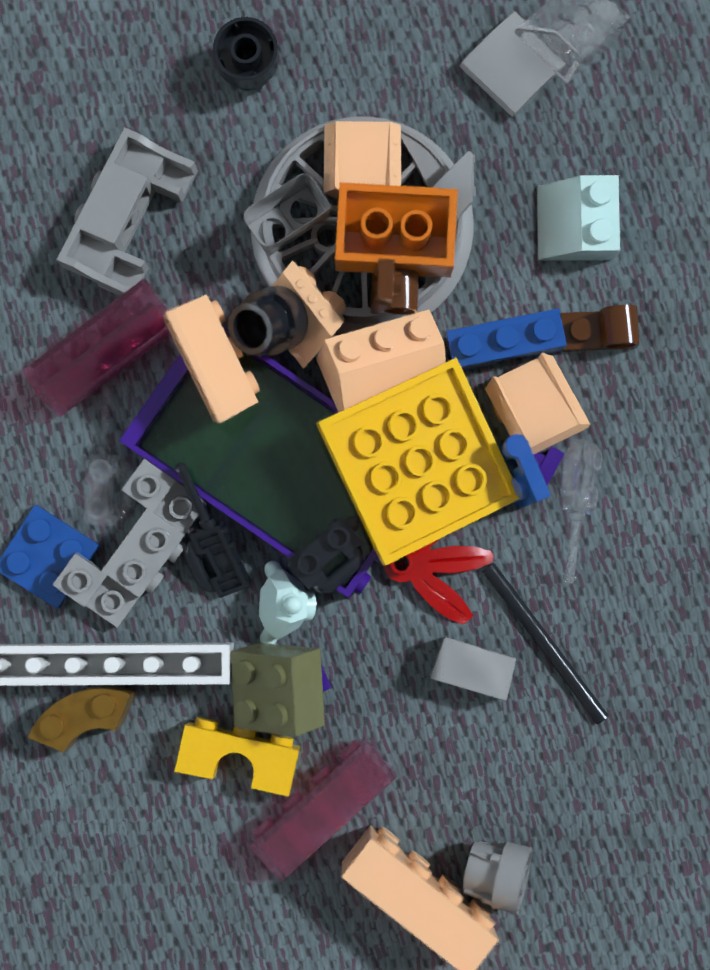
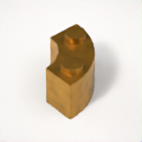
[27,685,137,752]

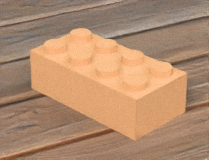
[341,825,499,970]

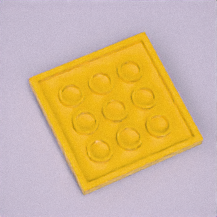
[316,357,519,566]

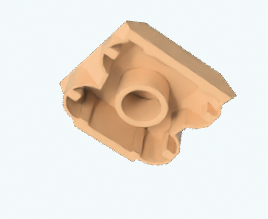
[324,121,401,200]
[272,261,346,369]
[485,353,590,455]

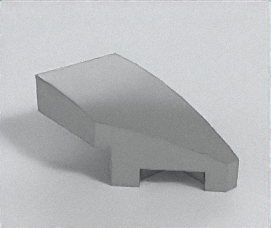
[432,151,476,221]

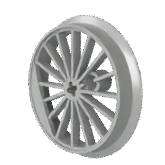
[251,117,474,334]

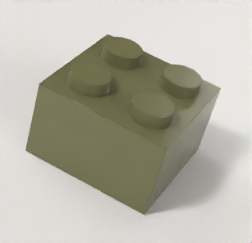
[230,642,325,737]

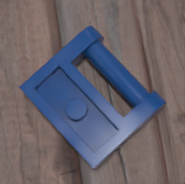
[497,434,551,510]

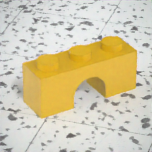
[175,717,300,797]

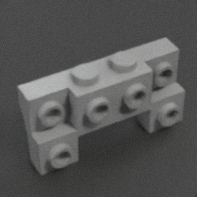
[56,127,198,301]
[53,459,207,628]

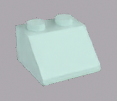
[537,175,620,261]

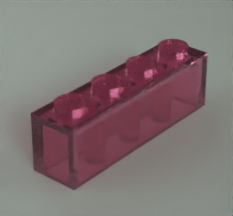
[22,278,170,417]
[250,738,397,882]

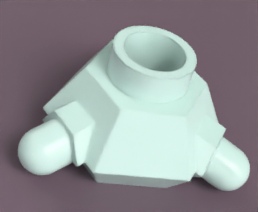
[259,561,316,644]

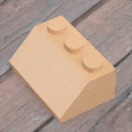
[163,295,260,423]
[316,310,446,413]

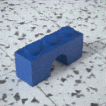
[444,308,567,372]

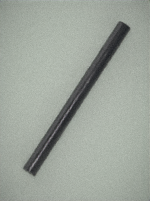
[482,562,609,724]

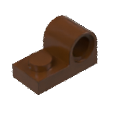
[371,259,419,315]
[560,305,639,352]

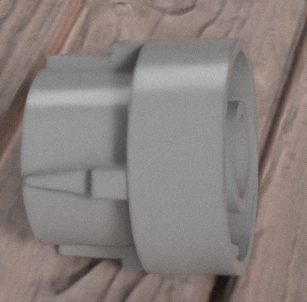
[463,841,533,915]

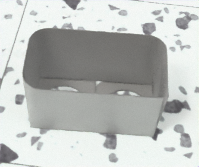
[244,174,332,257]
[429,637,516,701]

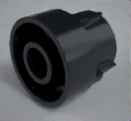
[213,17,279,93]
[226,286,308,357]

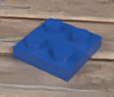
[0,504,101,609]

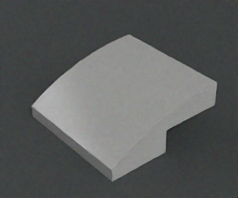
[459,11,568,117]

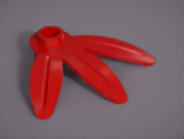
[383,538,494,625]

